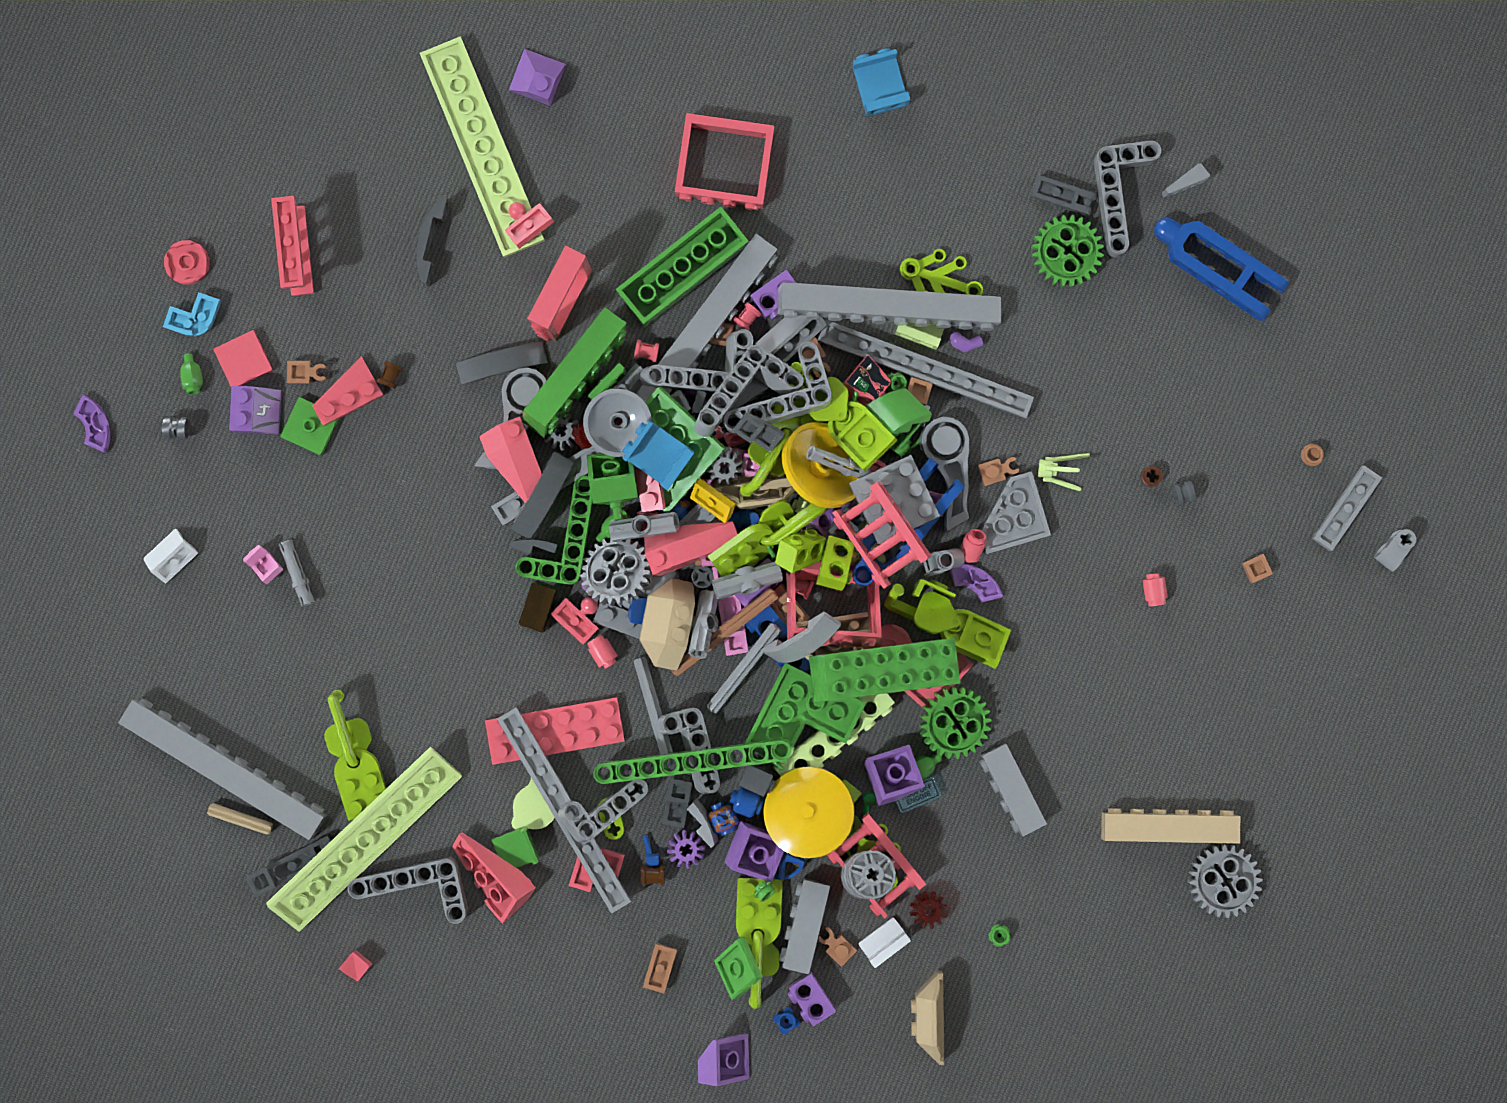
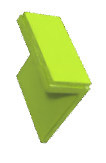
[911,579,956,598]

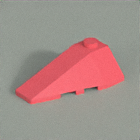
[644,521,738,576]

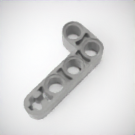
[657,708,720,794]
[558,779,648,842]

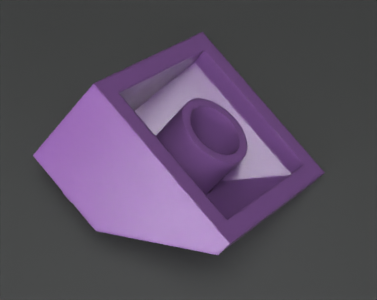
[509,49,566,106]
[698,1033,749,1086]

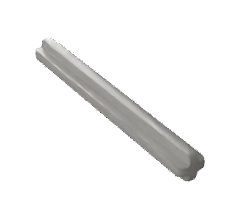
[707,623,781,714]
[634,657,675,765]

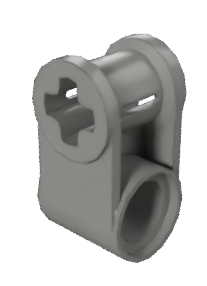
[1374,529,1416,572]
[923,548,965,578]

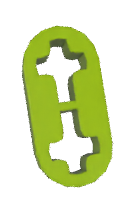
[598,797,624,840]

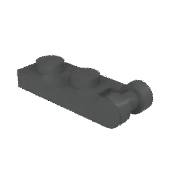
[1031,175,1097,216]

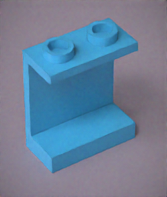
[852,48,910,117]
[622,420,694,490]

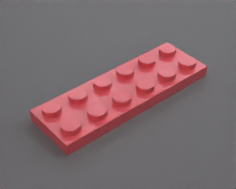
[485,697,625,765]

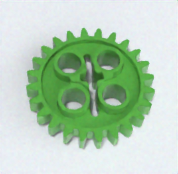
[1031,215,1104,288]
[919,686,992,759]

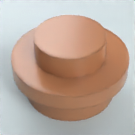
[1301,444,1324,466]

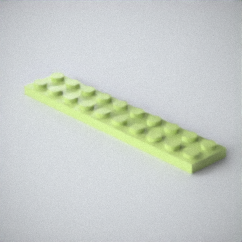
[420,36,545,258]
[267,747,462,932]

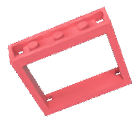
[675,113,774,211]
[527,245,592,342]
[786,562,881,649]

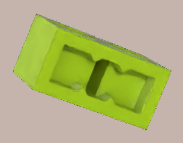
[775,528,826,573]
[816,536,857,591]

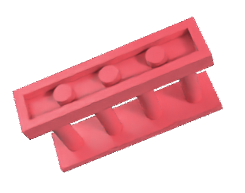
[271,196,314,296]
[833,481,932,589]
[827,812,926,919]

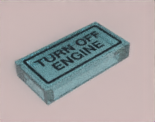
[895,775,942,814]

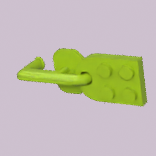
[790,362,897,472]
[740,383,819,497]
[708,500,827,577]
[884,583,1011,669]
[324,690,387,821]
[736,878,782,1009]

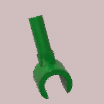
[861,792,876,823]

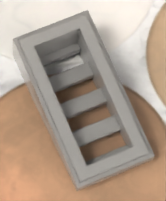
[1162,163,1211,198]

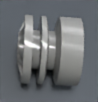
[841,850,896,899]

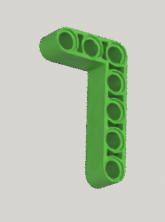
[516,476,593,584]

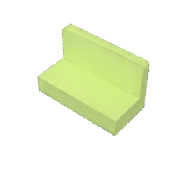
[895,323,944,350]

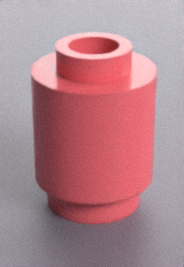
[960,529,987,563]
[1142,573,1168,606]
[587,635,618,669]

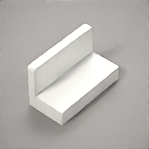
[144,529,198,584]
[858,917,911,968]

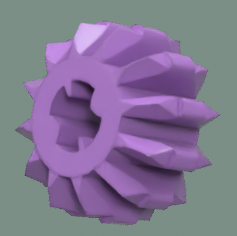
[667,830,705,869]

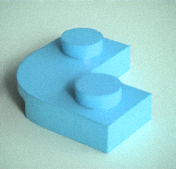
[163,292,221,336]

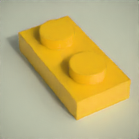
[690,478,736,523]

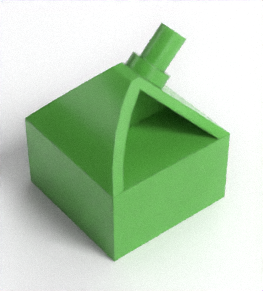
[587,453,638,520]

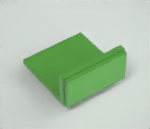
[491,827,540,868]

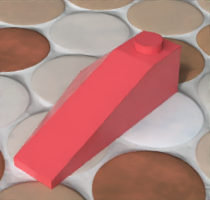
[479,417,553,504]
[452,832,536,924]

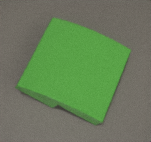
[867,388,932,435]

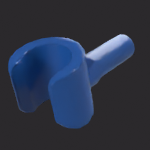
[642,835,659,866]

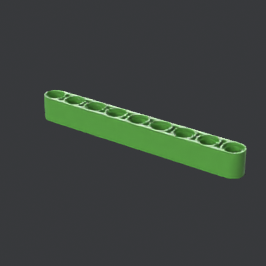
[594,739,794,784]

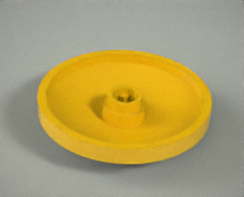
[782,422,859,508]
[764,767,855,858]

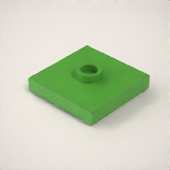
[588,363,627,400]
[280,397,339,456]
[714,937,763,1000]

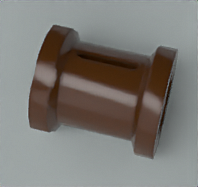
[377,361,403,389]
[641,865,665,886]

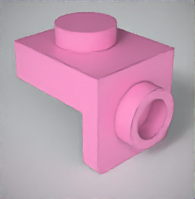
[243,545,283,584]

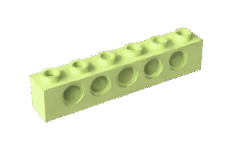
[773,693,895,776]

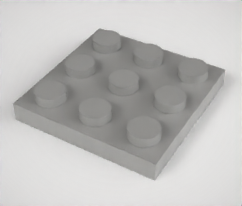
[849,455,940,545]

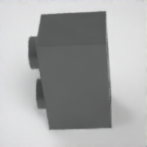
[739,765,775,797]

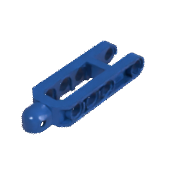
[1154,217,1289,321]
[852,457,965,587]

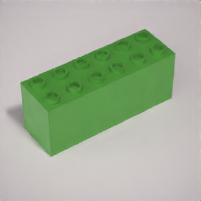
[809,638,961,702]

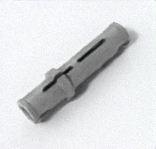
[806,446,871,478]
[278,539,315,607]

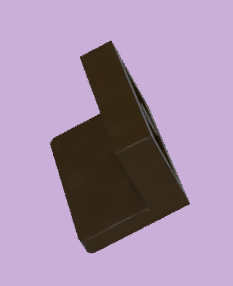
[519,583,557,633]

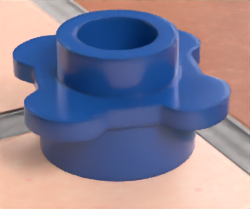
[773,1007,800,1034]

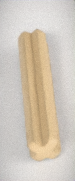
[207,803,273,835]

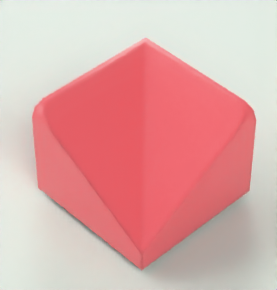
[339,950,372,982]

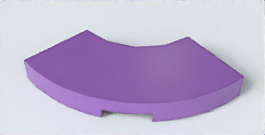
[74,394,111,453]
[950,564,1003,603]

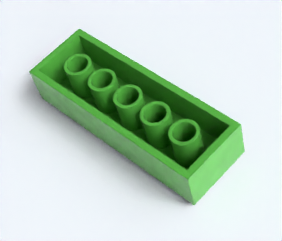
[616,207,749,328]
[522,308,627,438]

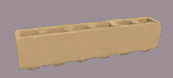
[1101,808,1240,843]

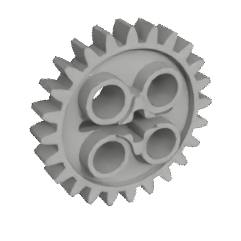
[580,538,653,608]
[1188,844,1263,918]

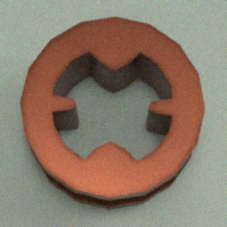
[1141,466,1163,487]

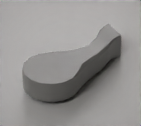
[475,368,547,469]
[919,417,969,531]

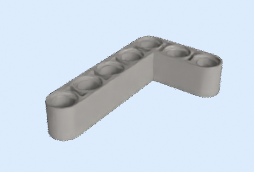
[1094,141,1161,258]
[640,329,753,393]
[724,342,832,434]
[694,345,804,437]
[348,857,468,924]

